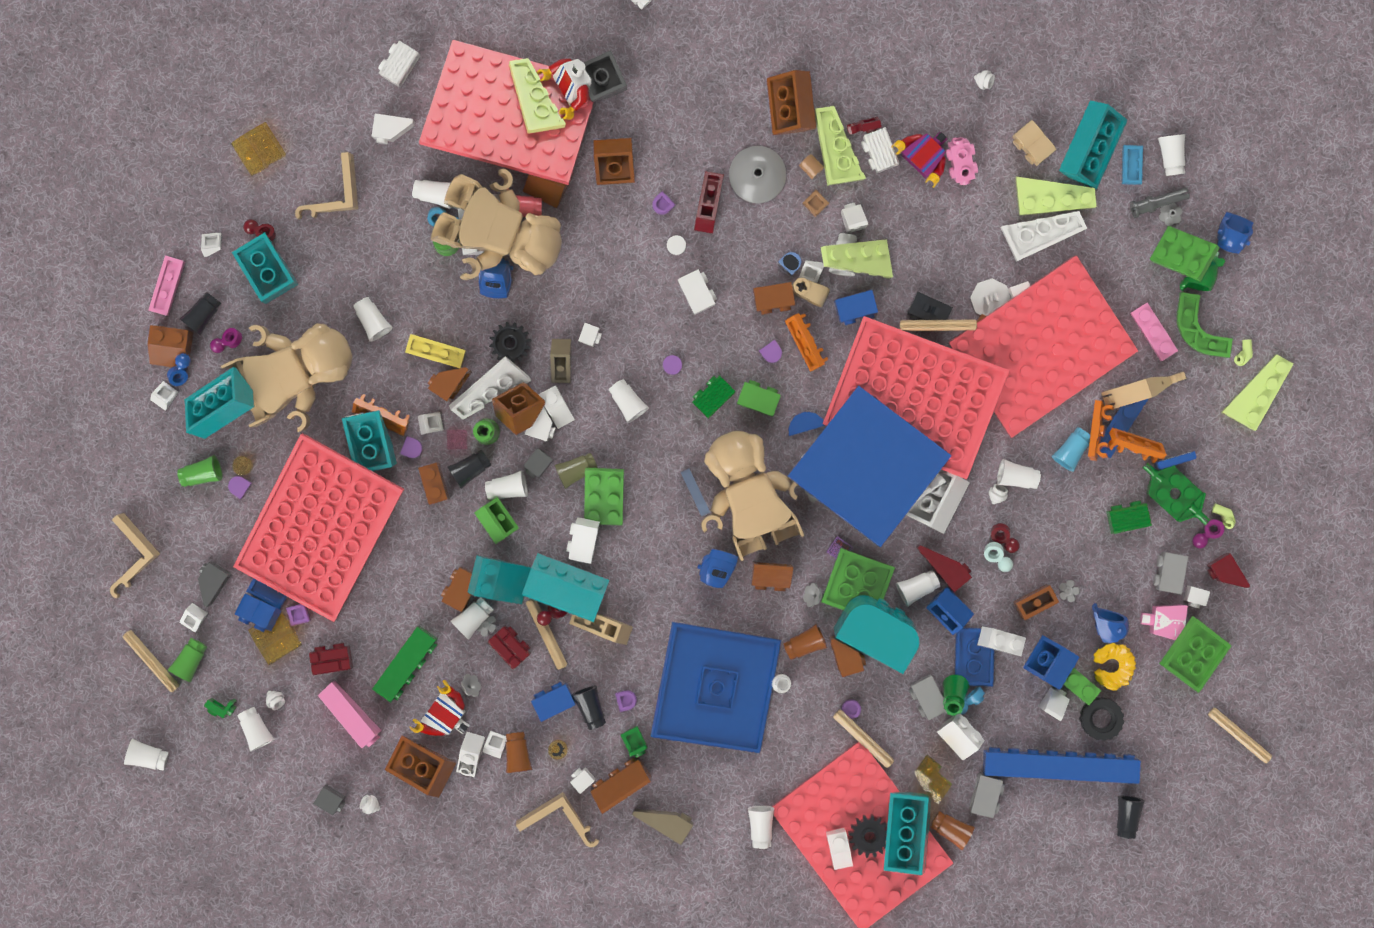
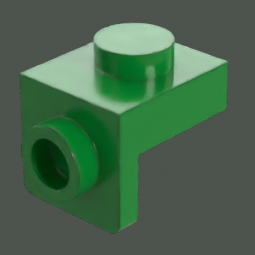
[204,698,237,718]
[620,726,648,758]

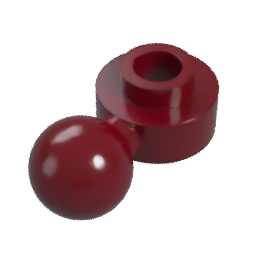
[243,219,276,242]
[991,523,1020,553]
[537,605,567,626]

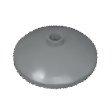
[729,146,786,203]

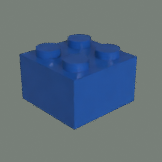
[1023,635,1080,690]

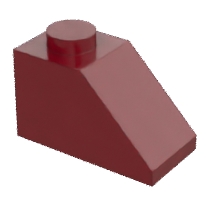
[1206,553,1250,588]

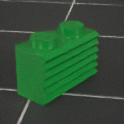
[692,375,736,419]
[1106,500,1152,534]

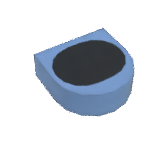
[778,252,801,276]

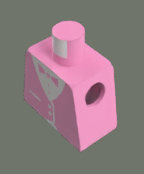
[1140,604,1188,640]

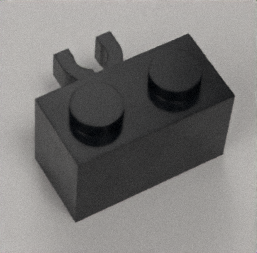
[907,292,953,320]

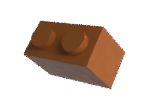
[753,282,795,315]
[418,462,450,505]
[441,567,472,612]
[1013,584,1059,620]

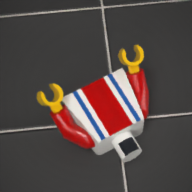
[536,58,591,120]
[409,680,470,736]

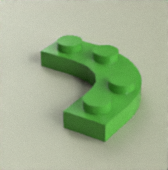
[1176,292,1233,358]

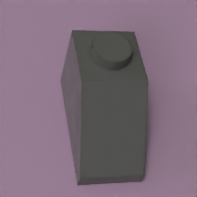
[198,562,232,607]

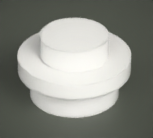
[772,674,791,693]

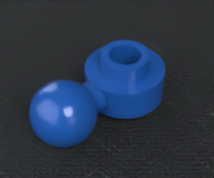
[167,353,191,386]

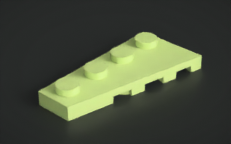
[509,58,566,134]
[814,106,866,186]
[1016,177,1097,216]
[821,239,893,278]
[1221,355,1293,431]

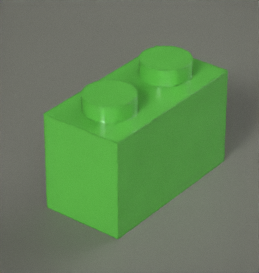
[737,380,781,417]
[474,497,519,544]
[1063,668,1101,705]

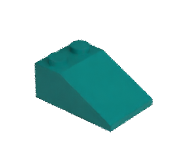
[232,232,299,304]
[342,410,397,471]
[467,555,531,604]

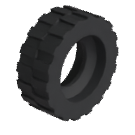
[1079,697,1124,741]

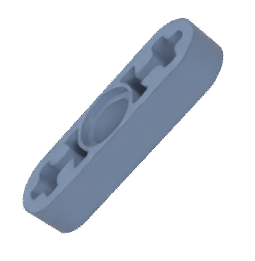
[681,468,710,516]

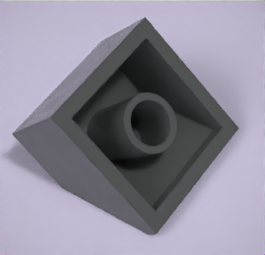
[584,50,627,102]

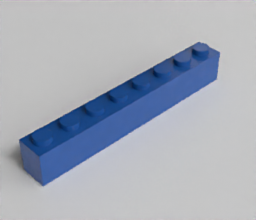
[983,747,1141,784]

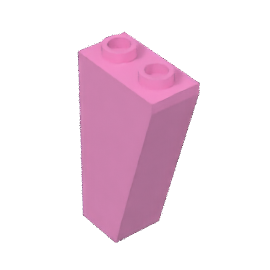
[318,681,382,748]

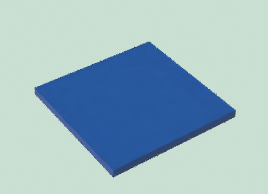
[788,386,952,548]
[651,622,781,753]

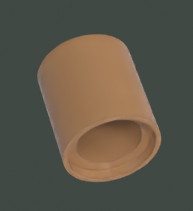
[799,154,824,179]

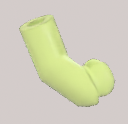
[1234,340,1253,366]
[1212,503,1236,529]

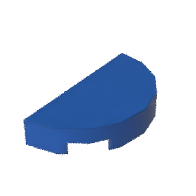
[788,412,826,436]

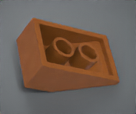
[751,562,793,591]
[385,736,456,798]

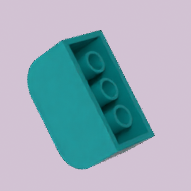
[834,595,919,674]

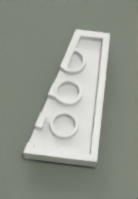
[1000,211,1087,262]
[449,356,531,420]

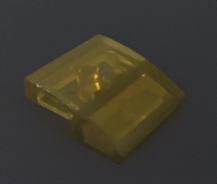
[231,122,286,176]
[248,611,302,665]
[914,755,952,804]

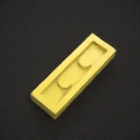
[405,334,466,368]

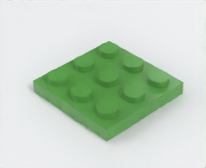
[821,548,895,610]
[1159,616,1231,693]

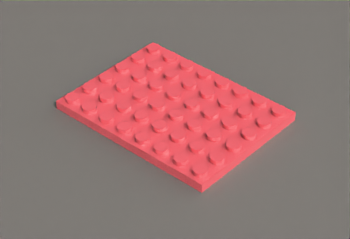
[419,40,594,185]
[948,255,1138,438]
[823,316,1010,479]
[233,433,404,622]
[772,742,953,928]

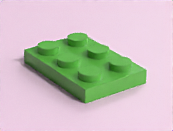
[1150,226,1220,282]
[584,468,624,525]

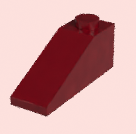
[694,171,724,234]
[916,545,972,592]

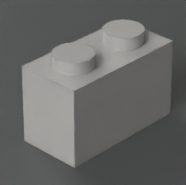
[1153,552,1189,594]
[909,674,946,720]
[969,773,1005,818]

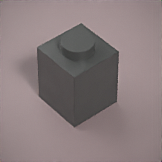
[524,448,554,478]
[313,785,346,816]

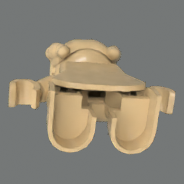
[431,169,562,280]
[221,323,352,432]
[701,431,804,561]

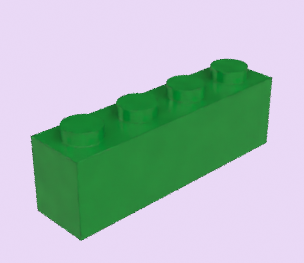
[372,625,437,703]

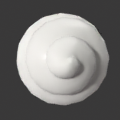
[974,70,995,90]
[988,484,1008,504]
[266,691,285,710]
[360,795,380,814]

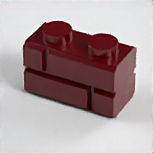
[487,625,531,670]
[309,643,353,675]

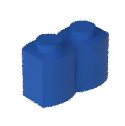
[235,594,281,632]

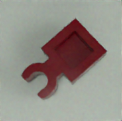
[846,116,882,134]

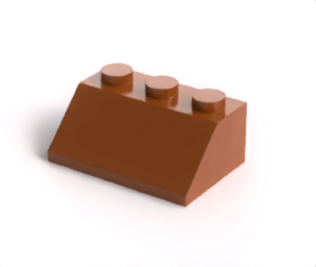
[767,70,816,135]
[590,757,652,814]

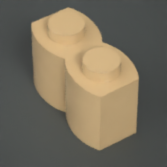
[1013,120,1056,166]

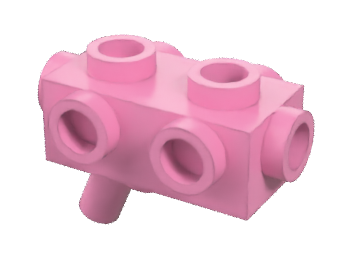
[946,137,978,185]

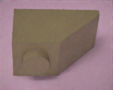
[550,339,572,383]

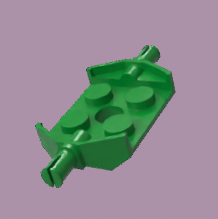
[1142,462,1210,525]

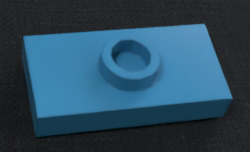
[1122,145,1143,185]

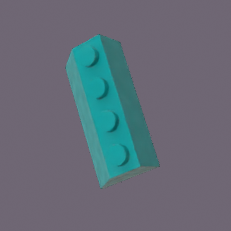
[1059,100,1128,190]
[184,367,254,439]
[522,553,610,622]
[884,792,932,875]

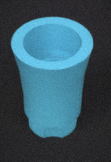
[1052,427,1090,472]

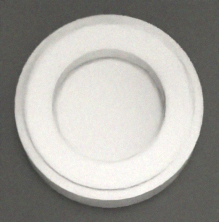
[667,235,686,255]

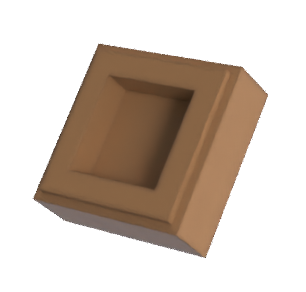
[802,190,829,217]

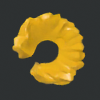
[1093,643,1136,691]

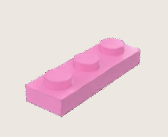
[149,256,185,316]
[1130,302,1178,361]

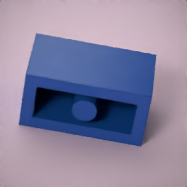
[834,290,878,326]
[926,587,974,635]
[531,682,576,722]

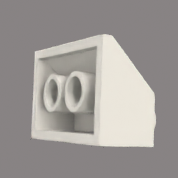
[906,470,970,534]

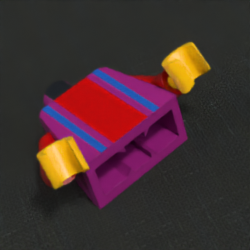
[891,132,948,188]

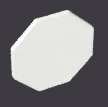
[970,278,1011,316]

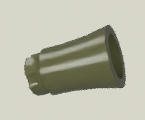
[554,453,598,489]

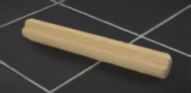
[900,320,977,331]
[526,599,567,670]
[123,630,179,692]
[1208,708,1272,763]
[833,710,894,768]

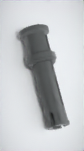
[1130,187,1190,218]

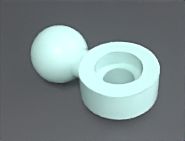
[984,542,1013,572]

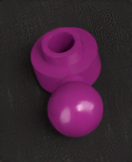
[210,328,242,353]
[1192,519,1224,549]

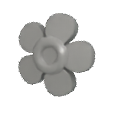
[1059,580,1080,602]
[477,616,497,637]

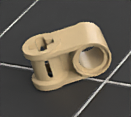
[792,278,830,307]

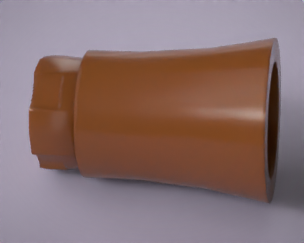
[783,624,828,660]
[505,732,533,773]
[930,811,975,850]

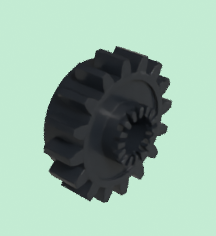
[489,322,532,364]
[848,814,887,858]

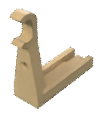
[295,152,358,220]
[1101,372,1186,411]
[110,513,160,598]
[516,792,599,847]

